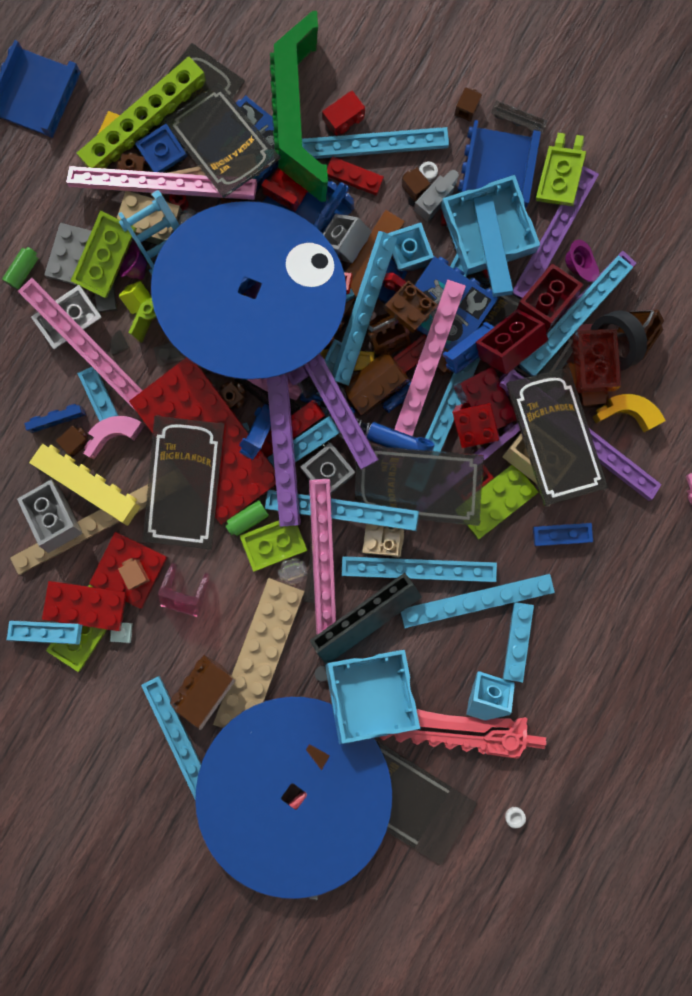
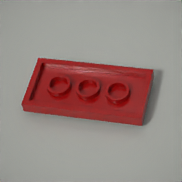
[42,581,127,631]

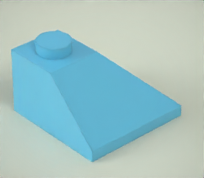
[387,223,434,271]
[466,671,515,721]

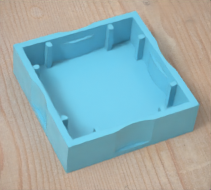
[441,175,540,276]
[325,650,420,744]

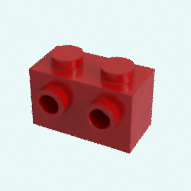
[322,90,365,136]

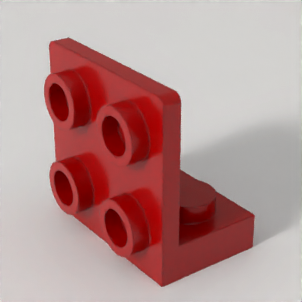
[261,168,308,212]
[452,403,500,448]

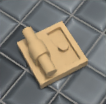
[362,524,404,558]

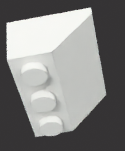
[31,285,102,349]

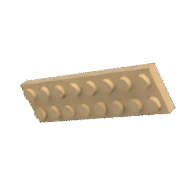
[213,578,305,728]

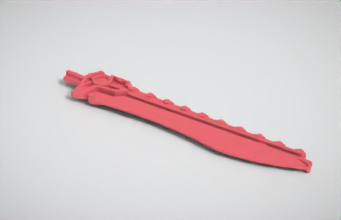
[379,709,546,759]

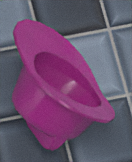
[120,240,147,280]
[565,240,599,282]

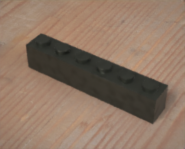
[309,573,422,664]

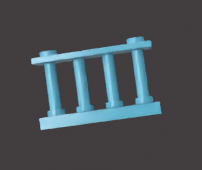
[118,190,180,275]

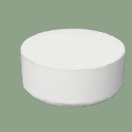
[419,162,438,182]
[505,807,526,828]

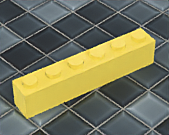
[29,444,140,526]

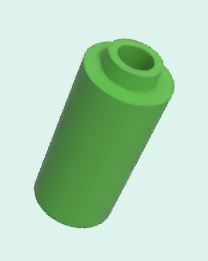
[2,247,38,290]
[226,500,269,536]

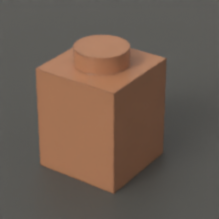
[118,558,150,590]

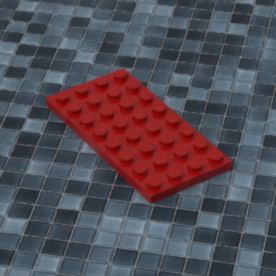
[129,357,276,525]

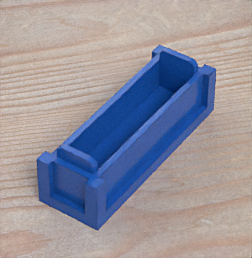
[443,322,494,374]
[239,404,271,460]

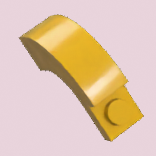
[593,394,666,433]

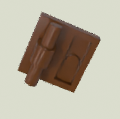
[383,280,438,333]

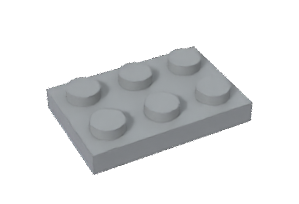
[44,223,91,286]

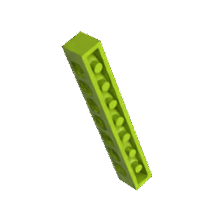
[77,56,206,169]

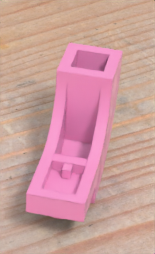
[84,416,145,460]

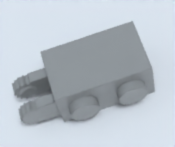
[414,170,459,223]

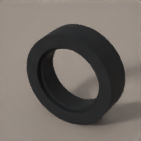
[589,310,647,371]

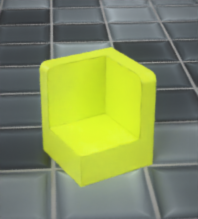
[119,281,152,314]

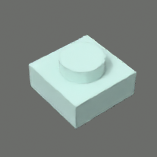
[110,622,133,643]

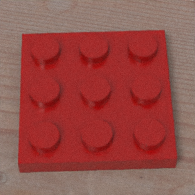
[89,532,168,609]

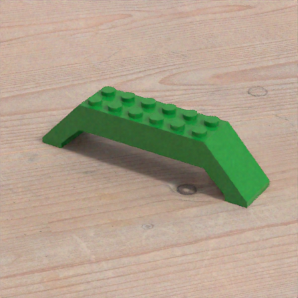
[270,11,328,202]

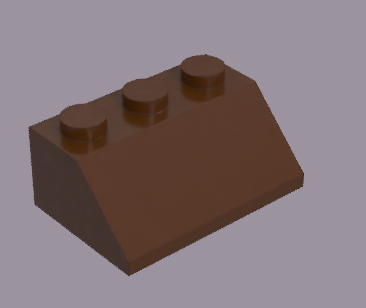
[343,350,410,415]
[170,655,236,730]

